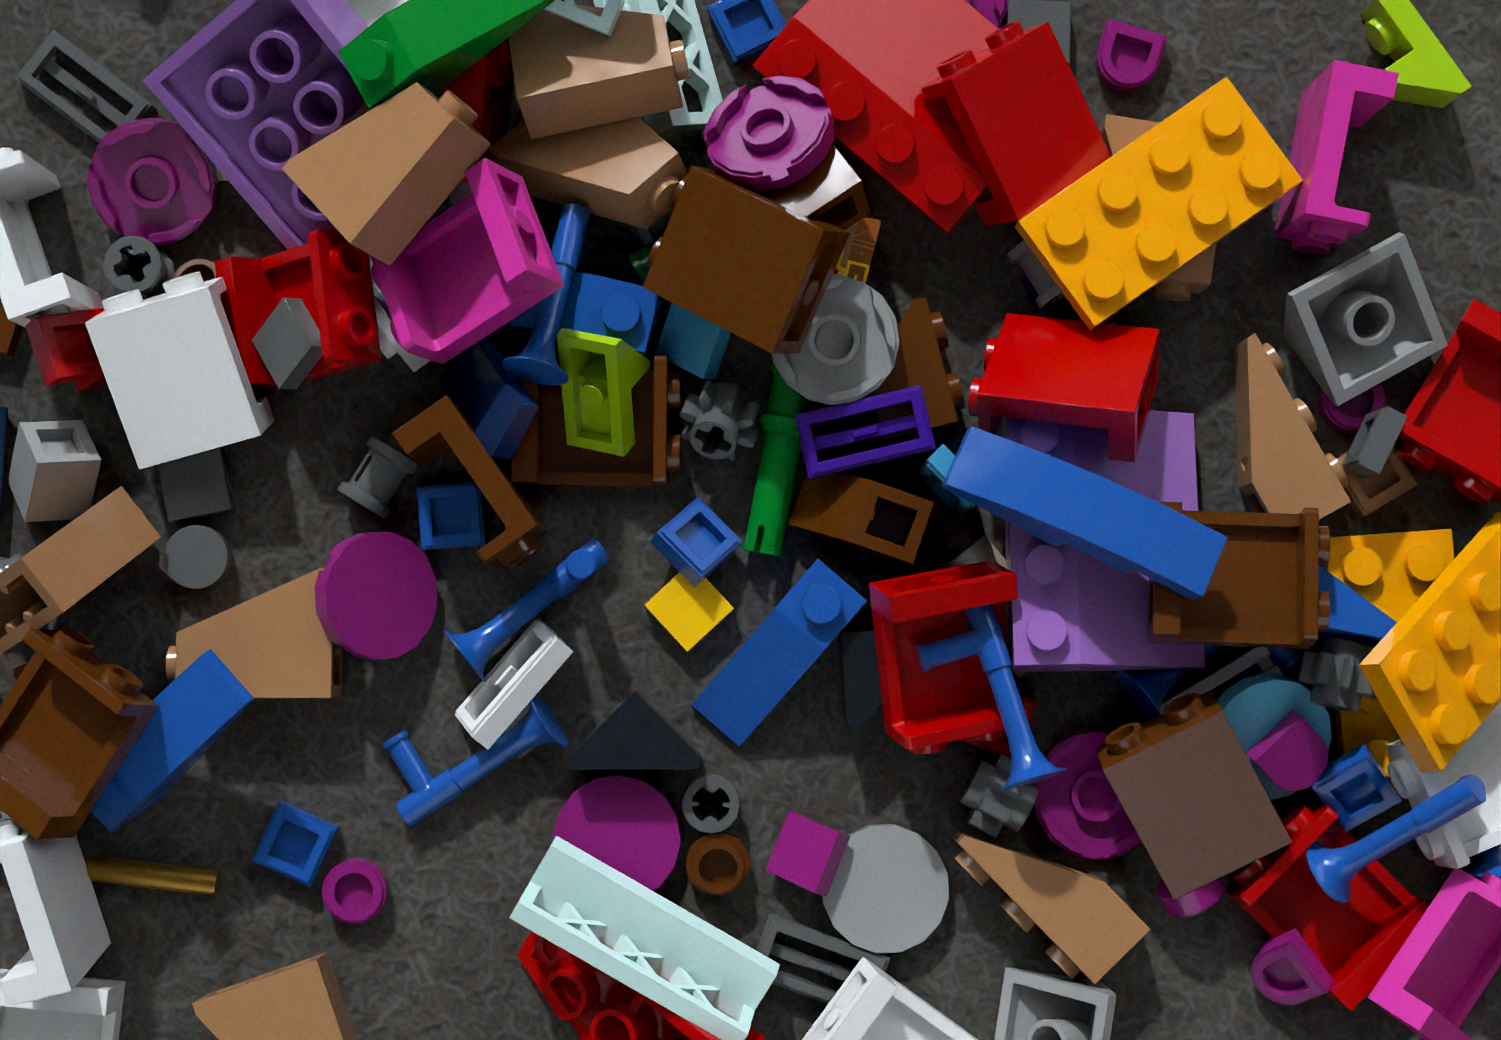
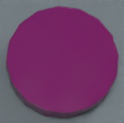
[704,76,834,192]
[87,117,219,246]
[314,532,438,660]
[1032,731,1142,859]
[553,774,682,891]

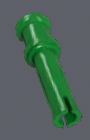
[742,360,815,557]

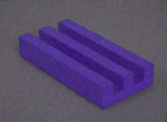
[794,385,937,479]

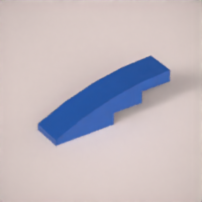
[942,426,1228,600]

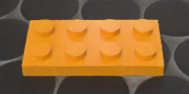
[1015,76,1303,331]
[1358,512,1501,772]
[1322,529,1454,776]

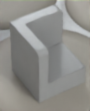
[8,420,101,522]

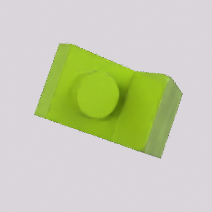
[1360,0,1472,108]
[557,328,651,457]

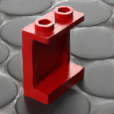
[921,20,1111,226]
[215,229,382,388]
[1394,299,1501,504]
[968,313,1160,463]
[869,560,1028,754]
[1226,803,1429,1011]

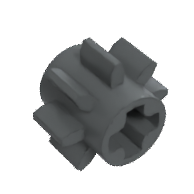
[680,380,760,461]
[1298,638,1378,713]
[959,754,1039,838]

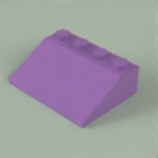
[142,0,372,250]
[1001,410,1205,672]

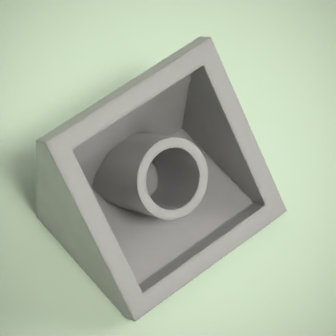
[1283,232,1448,406]
[994,967,1117,1040]

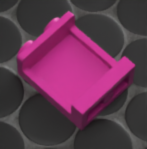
[1275,60,1399,255]
[370,158,564,365]
[1368,869,1501,1040]

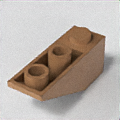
[1234,333,1351,519]
[952,831,1151,984]

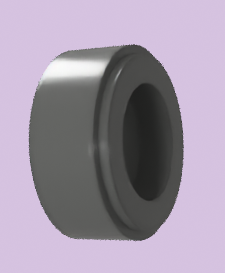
[164,525,233,589]

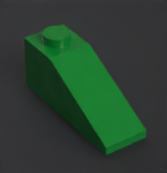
[338,0,555,109]

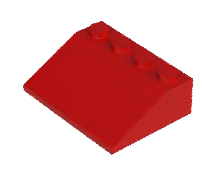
[752,0,998,237]

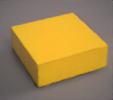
[645,572,734,652]

